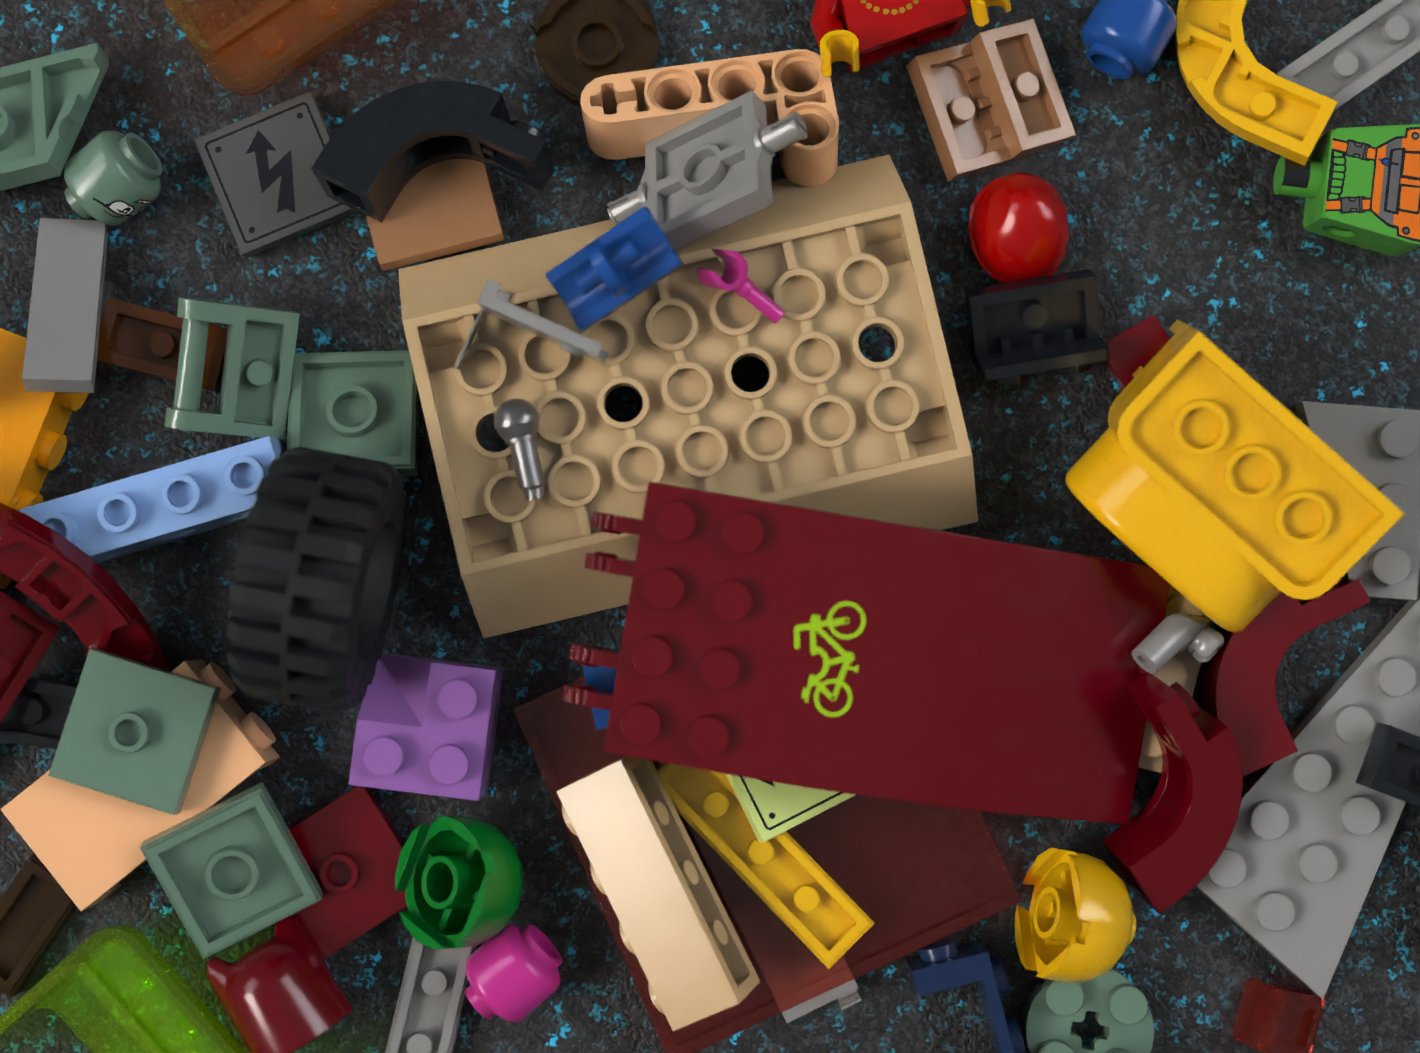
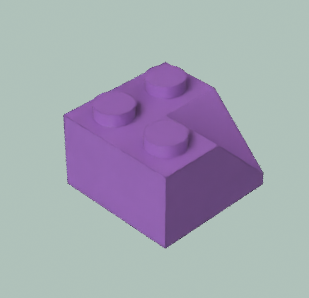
[348,653,504,801]

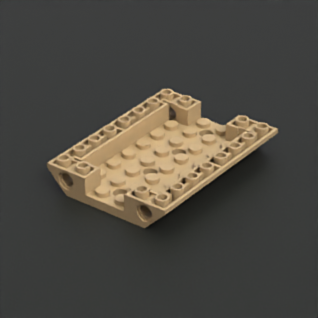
[398,155,978,639]

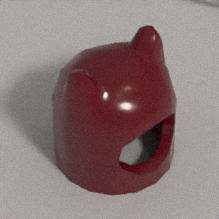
[206,916,353,1053]

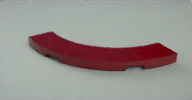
[0,503,171,672]

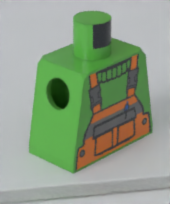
[1273,124,1420,257]

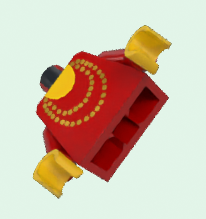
[810,0,1011,77]

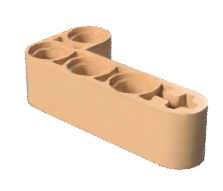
[580,49,839,187]

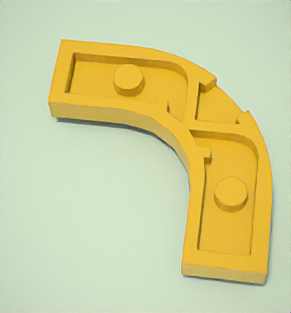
[1175,0,1338,166]

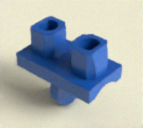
[545,206,684,331]

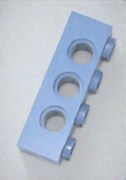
[18,436,287,563]

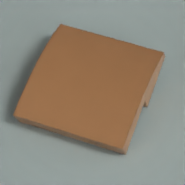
[906,18,1076,182]
[366,159,505,271]

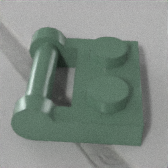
[164,297,300,440]

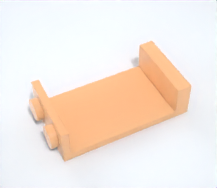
[0,659,280,912]

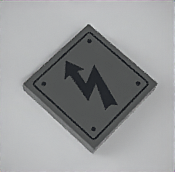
[194,91,358,259]

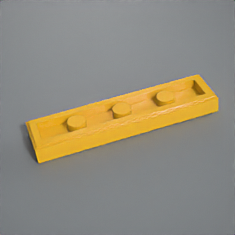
[657,763,875,969]

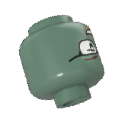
[63,130,163,226]

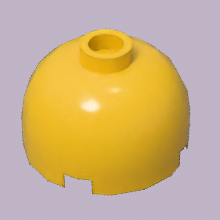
[1015,848,1136,983]

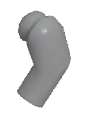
[1131,613,1224,674]

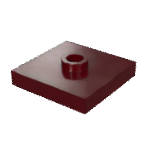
[289,786,407,960]

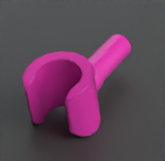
[697,249,785,324]

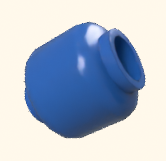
[1082,0,1177,80]

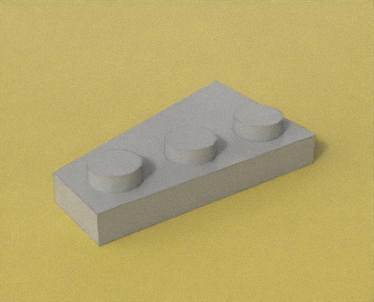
[1295,401,1420,600]

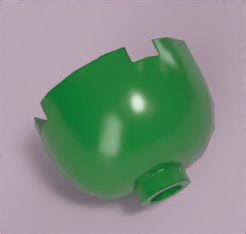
[395,816,523,950]

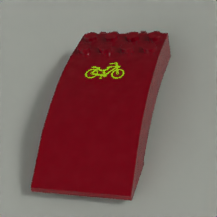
[562,482,1171,824]

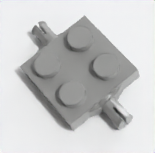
[607,90,808,249]

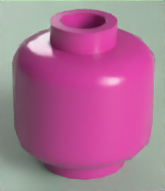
[465,924,563,1023]

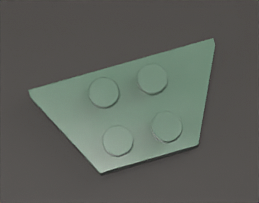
[0,43,109,191]

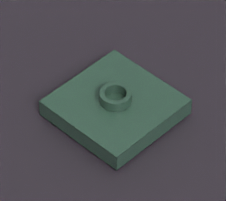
[287,350,420,476]
[48,649,221,815]
[140,782,323,959]

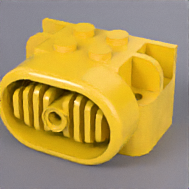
[1065,319,1405,632]

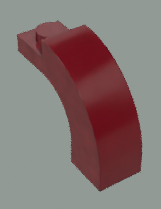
[1199,578,1371,777]
[1102,672,1243,914]

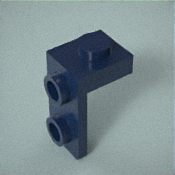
[905,938,1026,1053]

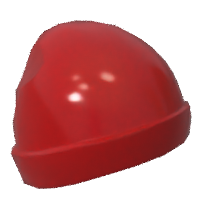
[968,172,1070,283]

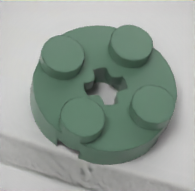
[1022,968,1154,1053]

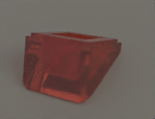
[1233,978,1325,1053]

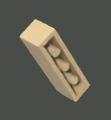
[556,756,761,1031]

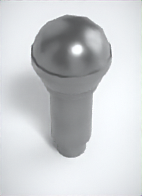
[494,399,545,501]

